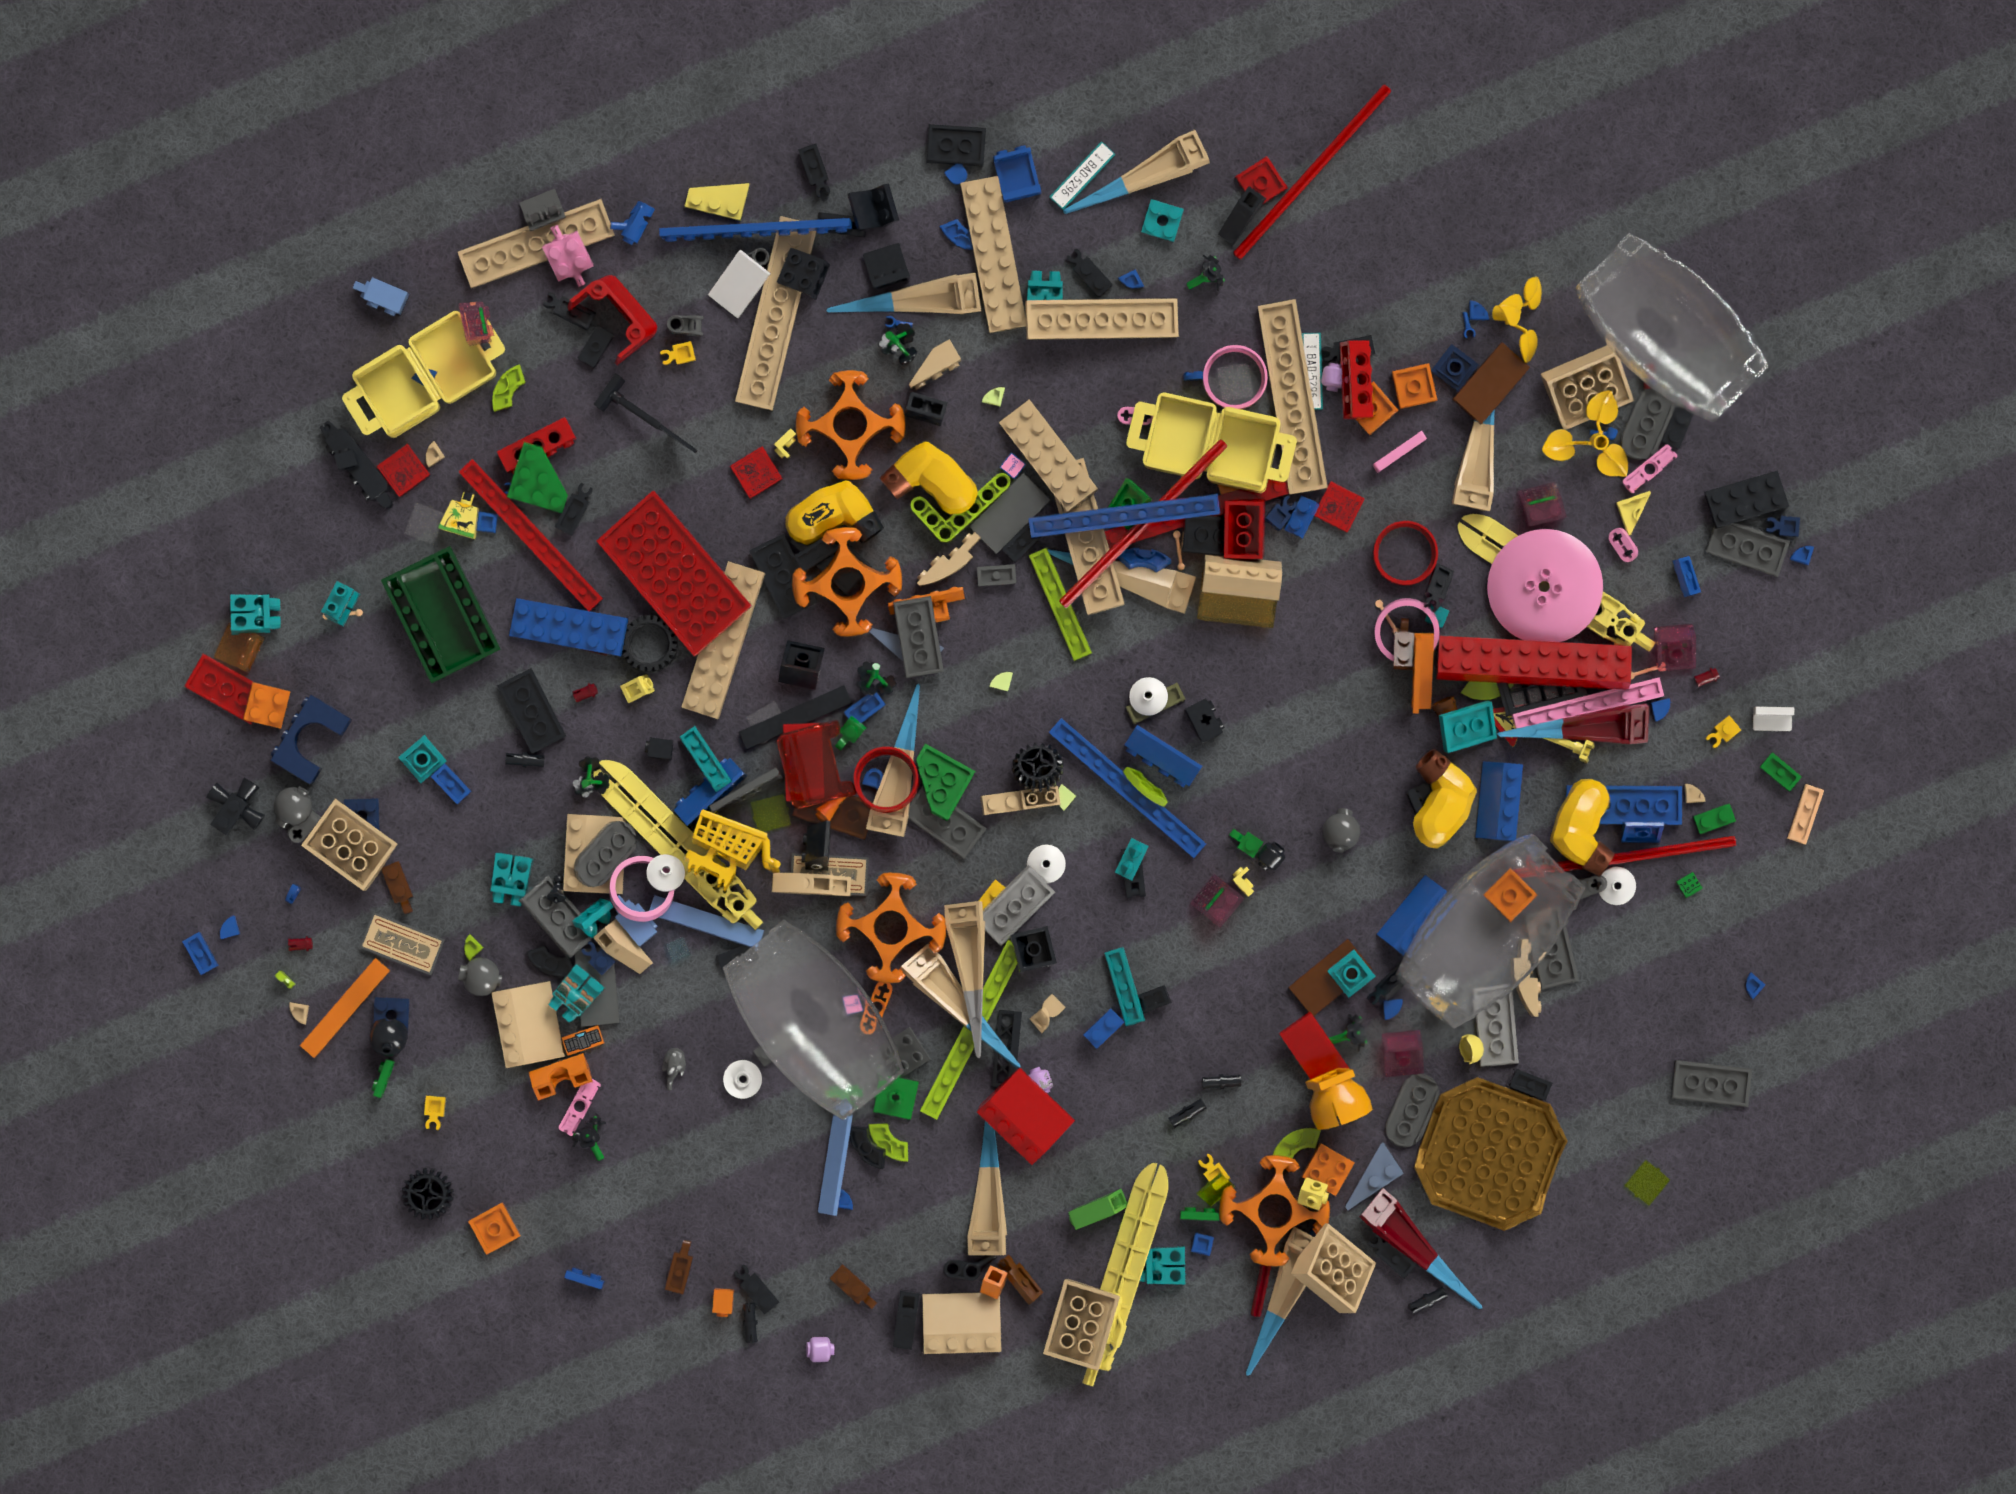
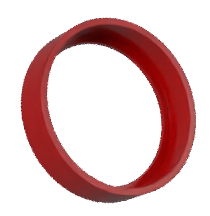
[1373,521,1438,586]
[854,747,919,813]

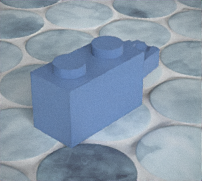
[353,277,409,316]
[615,895,658,947]

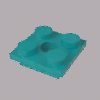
[1141,199,1184,242]
[398,735,447,783]
[1327,950,1376,998]

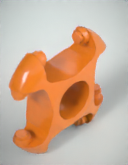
[796,370,905,480]
[792,527,902,637]
[836,872,946,983]
[1219,1155,1330,1266]

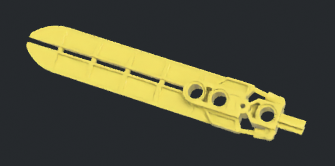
[1458,514,1656,652]
[594,760,763,930]
[1082,1163,1168,1386]

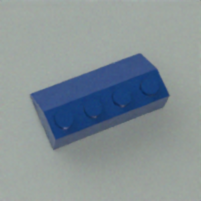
[1124,725,1202,788]
[674,758,747,828]
[1475,761,1523,842]
[1377,875,1456,959]

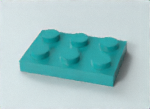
[1439,700,1497,753]

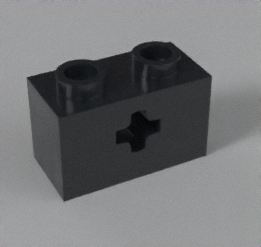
[904,392,948,426]
[1185,698,1225,743]

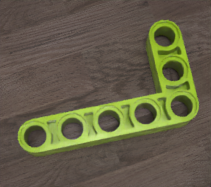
[911,473,1010,543]

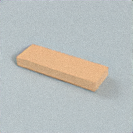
[1787,784,1824,845]

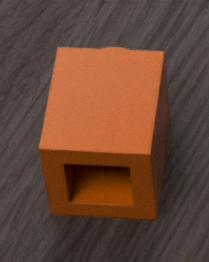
[980,1265,1008,1300]
[712,1288,734,1317]

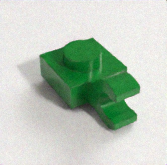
[835,716,866,751]
[1229,829,1264,858]

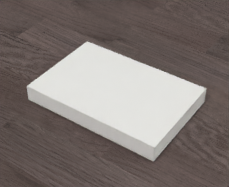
[708,250,771,318]

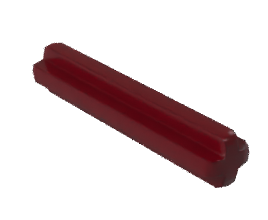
[1251,1265,1271,1317]

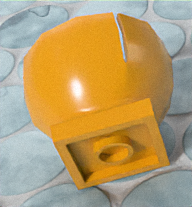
[1305,1068,1372,1130]

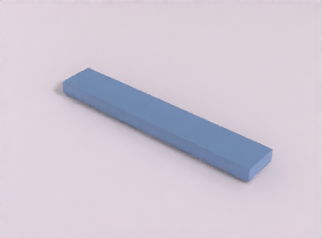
[649,895,764,949]
[818,1099,855,1216]

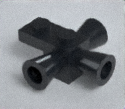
[206,777,265,835]

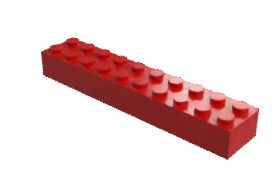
[1436,636,1632,690]

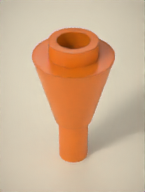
[815,792,847,822]

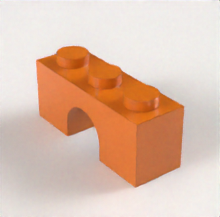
[529,1053,593,1100]

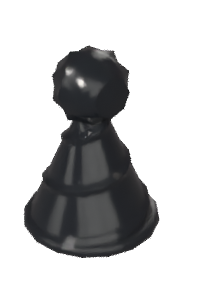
[547,874,566,903]

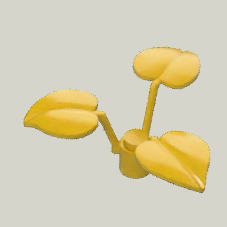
[1492,276,1542,363]
[1542,390,1628,477]

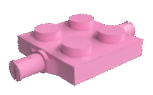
[542,225,593,287]

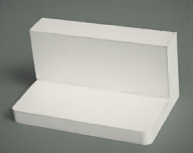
[1753,707,1794,731]

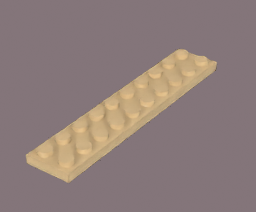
[735,216,816,411]
[1258,299,1328,495]

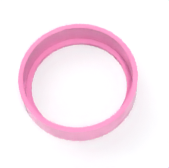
[1203,345,1267,410]
[1375,598,1439,661]
[609,856,674,922]

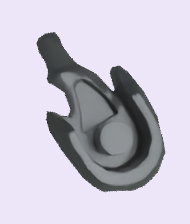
[662,1048,686,1091]

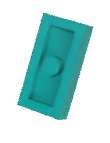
[1115,838,1149,881]
[572,898,613,938]

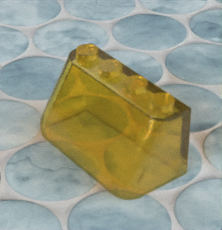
[1197,569,1277,628]

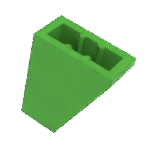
[1068,1189,1128,1230]

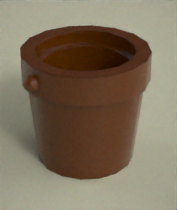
[1431,696,1457,718]

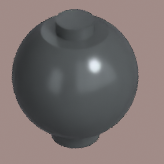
[273,786,312,829]
[1322,808,1361,853]
[458,958,502,996]

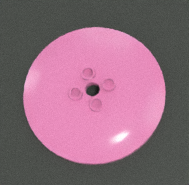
[1487,529,1603,642]

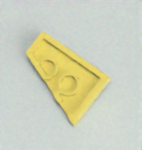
[685,183,750,221]

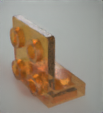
[214,623,265,672]

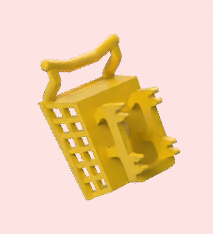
[684,809,781,891]

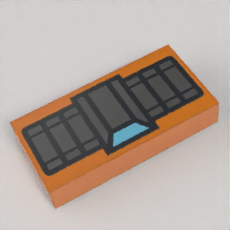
[562,1025,604,1056]

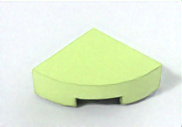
[982,387,1005,407]
[989,672,1013,691]
[1058,784,1076,811]

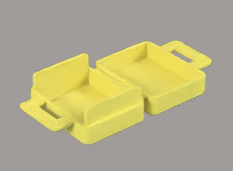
[342,311,505,438]
[1126,393,1297,493]

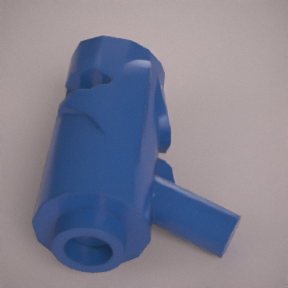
[610,201,655,245]

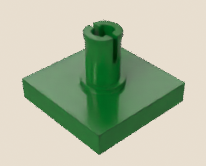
[1108,478,1152,530]
[873,1074,919,1120]

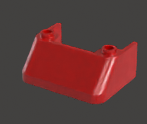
[567,275,657,366]

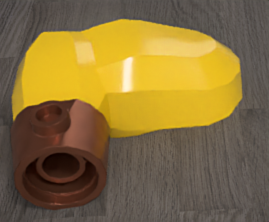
[880,442,978,514]
[1413,749,1477,849]
[1550,779,1614,876]

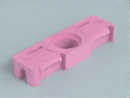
[1372,431,1427,473]
[1622,444,1677,493]
[559,1079,601,1136]

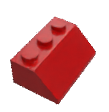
[1224,499,1265,559]

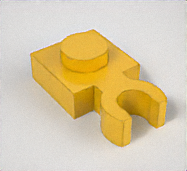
[660,341,696,365]
[1706,715,1741,748]
[424,1096,446,1130]
[1198,1154,1231,1190]

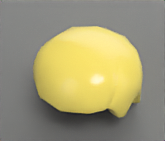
[1459,1034,1484,1064]

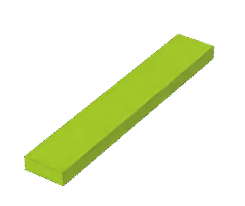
[1029,548,1092,661]

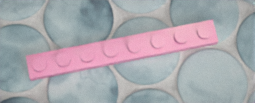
[1512,677,1664,729]

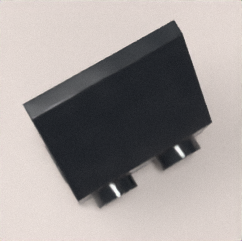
[778,640,825,690]
[802,821,831,871]
[1010,926,1057,972]

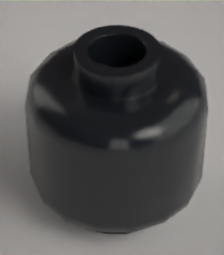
[1257,842,1285,871]

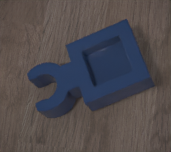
[1265,496,1297,531]
[1765,516,1800,537]
[581,941,616,975]

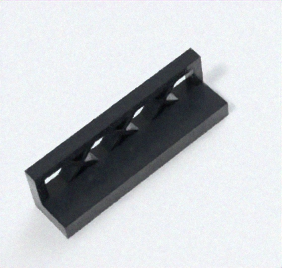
[992,1010,1022,1087]

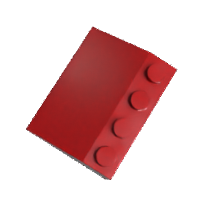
[977,1067,1075,1165]

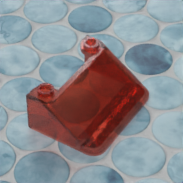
[777,720,857,809]

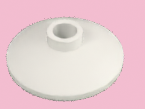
[1129,677,1168,716]
[1027,845,1065,883]
[646,854,685,891]
[1598,867,1636,905]
[723,1060,762,1099]

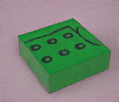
[1676,872,1703,898]

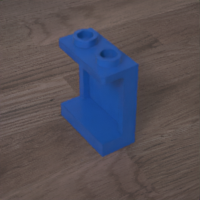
[993,145,1041,203]

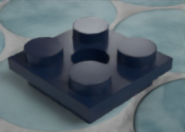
[1431,344,1479,392]
[344,798,380,831]
[373,997,410,1030]

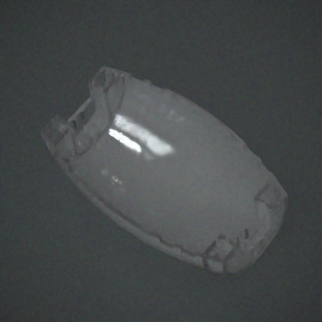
[1574,233,1769,423]
[1396,833,1585,1028]
[723,920,904,1121]

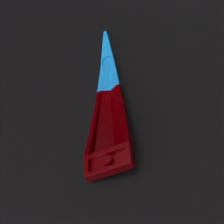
[1497,704,1649,744]
[1359,1188,1482,1309]

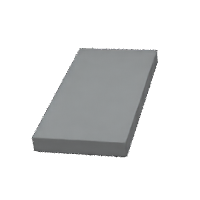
[983,865,1055,946]
[1473,987,1519,1067]

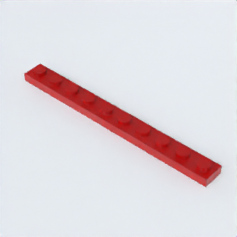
[459,459,603,611]
[1105,479,1289,549]

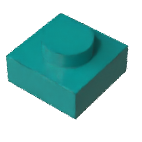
[1424,604,1449,629]

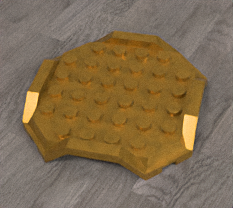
[1414,1077,1568,1231]

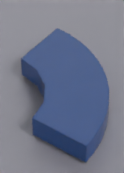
[940,219,973,250]
[1117,548,1171,573]

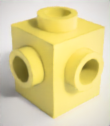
[1297,1177,1329,1210]

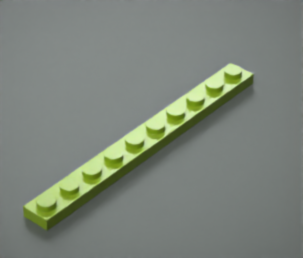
[920,940,1017,1120]

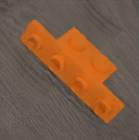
[888,587,965,622]

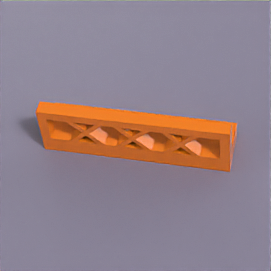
[1411,633,1434,714]

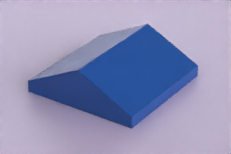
[1621,822,1664,843]

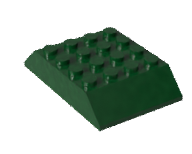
[381,546,501,683]

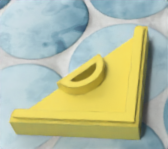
[1616,491,1651,535]

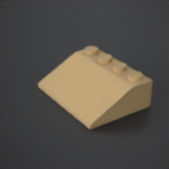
[1541,344,1634,430]
[1202,554,1282,601]
[301,799,398,891]
[563,814,627,894]
[492,981,565,1068]
[1291,1223,1376,1313]
[1043,1279,1120,1371]
[923,1293,1001,1354]

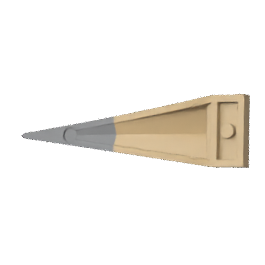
[944,901,985,1058]

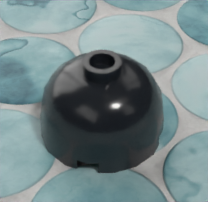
[369,1018,408,1056]

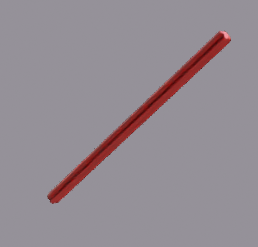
[1233,85,1391,259]
[1059,439,1227,608]
[1512,836,1736,878]

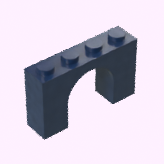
[271,695,352,785]

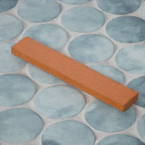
[300,958,391,1058]

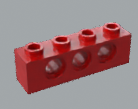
[1340,341,1374,419]
[497,417,577,474]

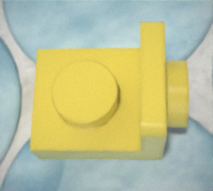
[774,429,796,459]
[620,674,654,703]
[1232,867,1254,897]

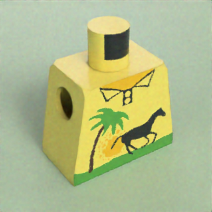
[438,492,479,539]

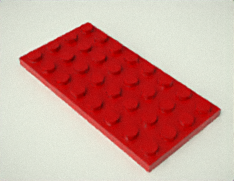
[597,490,752,656]

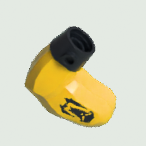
[786,480,884,545]

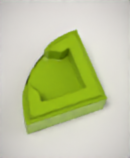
[464,934,484,961]
[275,971,295,989]

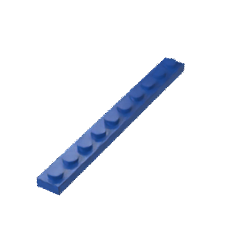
[659,218,852,242]
[1029,494,1220,538]
[1049,718,1206,858]

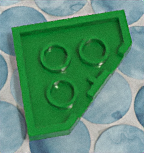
[507,442,568,513]
[915,744,975,822]

